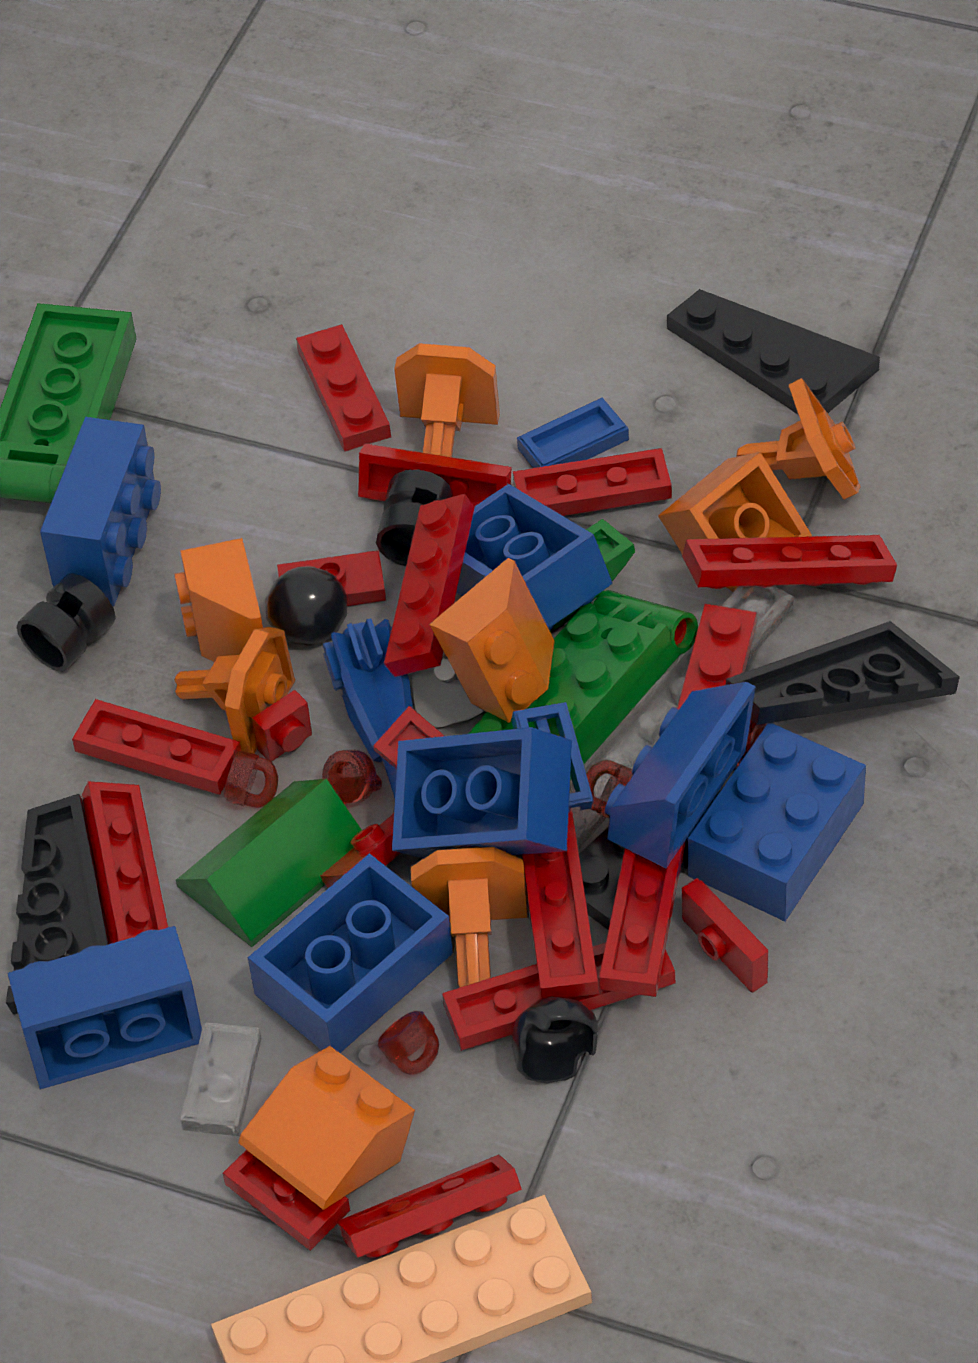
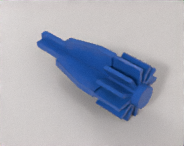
[323,618,413,798]

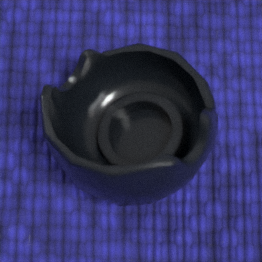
[265,566,347,645]
[512,996,598,1083]

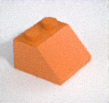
[658,452,812,596]
[174,538,263,662]
[430,558,555,723]
[238,1046,415,1210]

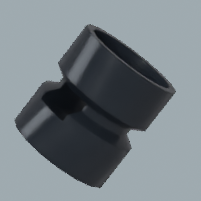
[376,469,453,566]
[16,573,116,672]

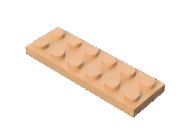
[211,1195,592,1363]

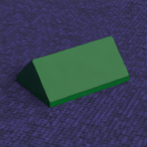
[176,779,362,947]

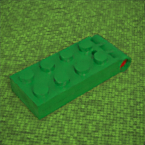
[0,303,137,503]
[468,590,698,780]

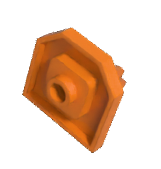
[394,343,500,457]
[736,378,861,500]
[174,627,295,759]
[411,847,527,988]

